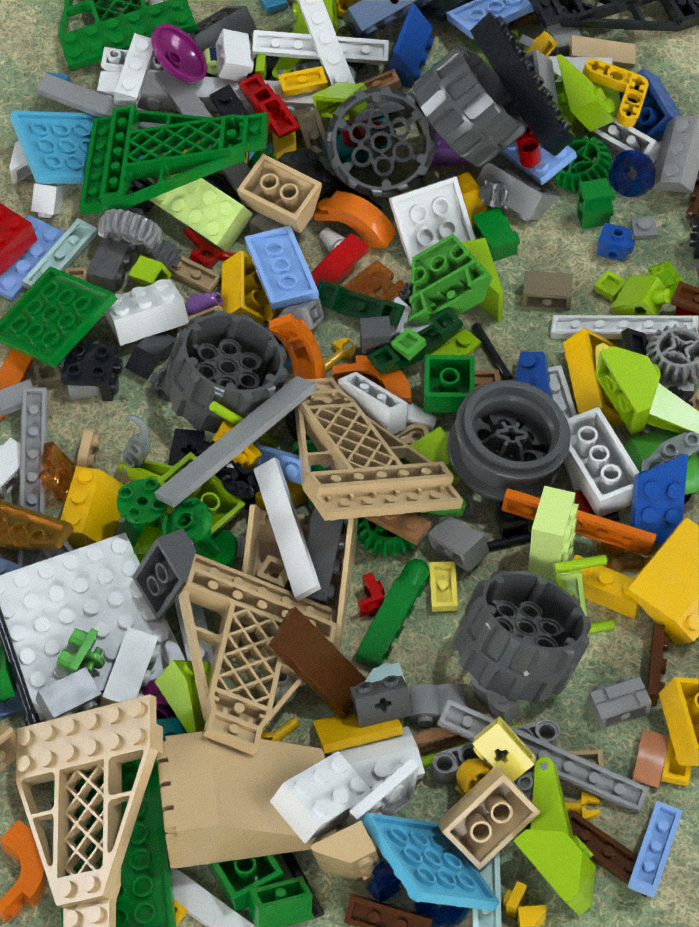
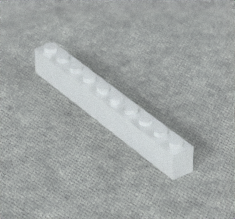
[97,71,323,118]

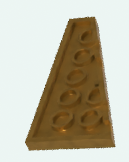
[0,499,74,550]

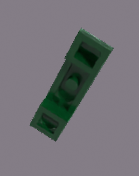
[317,279,405,329]
[367,307,463,374]

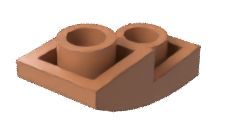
[631,729,669,788]

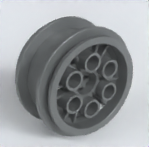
[447,380,571,502]

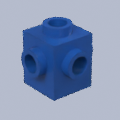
[597,223,635,262]

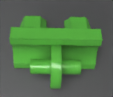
[57,628,105,676]

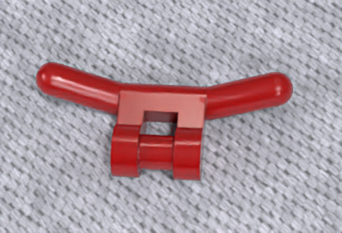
[184,227,236,270]

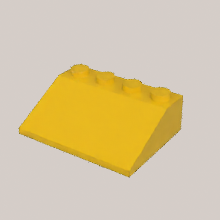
[625,517,699,645]

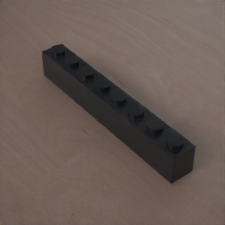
[470,12,576,156]

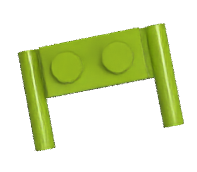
[553,555,615,634]

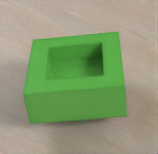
[391,327,427,361]

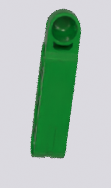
[356,559,430,668]

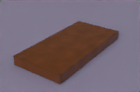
[268,606,366,718]

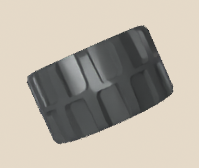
[413,46,528,167]
[326,85,437,198]
[163,311,288,433]
[453,569,591,703]

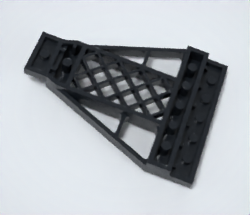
[529,0,699,32]

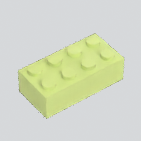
[149,173,253,252]
[528,486,579,581]

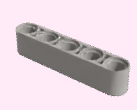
[432,719,560,784]

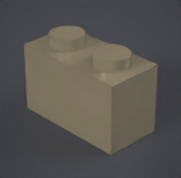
[522,271,573,310]

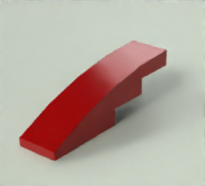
[238,73,300,138]
[311,233,369,287]

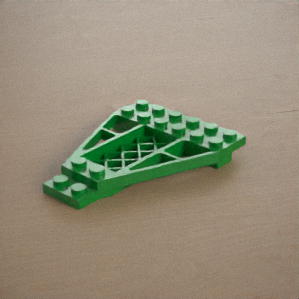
[58,0,198,72]
[79,104,269,215]

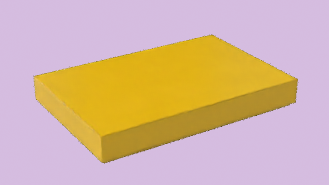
[312,711,403,754]

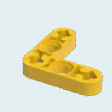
[582,58,648,127]

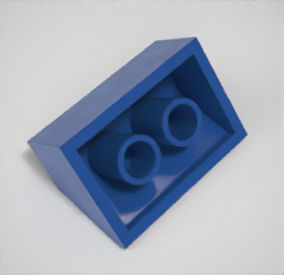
[388,4,435,88]
[619,68,682,142]

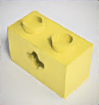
[473,716,536,781]

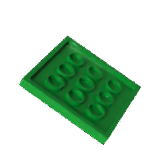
[0,266,117,368]

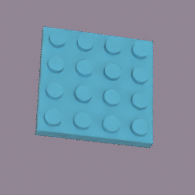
[9,111,98,184]
[361,812,500,911]

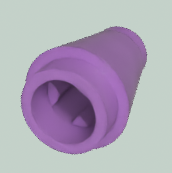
[185,292,223,316]

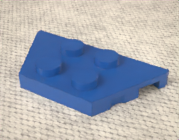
[630,454,688,545]

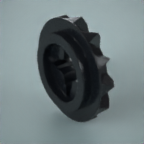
[221,462,260,499]

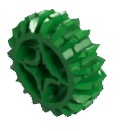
[552,135,612,194]
[357,512,423,559]

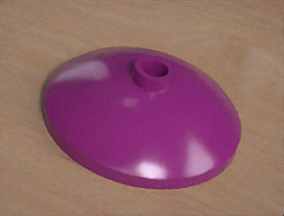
[151,24,207,83]

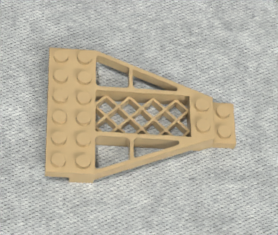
[288,378,463,521]
[178,553,337,755]
[15,694,163,927]

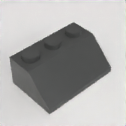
[189,6,257,52]
[132,529,196,620]

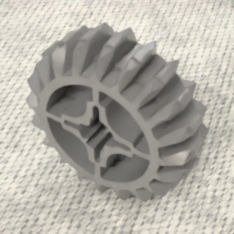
[98,209,162,255]
[646,323,699,386]

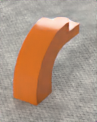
[313,191,397,248]
[269,313,327,379]
[332,355,412,405]
[0,819,47,922]

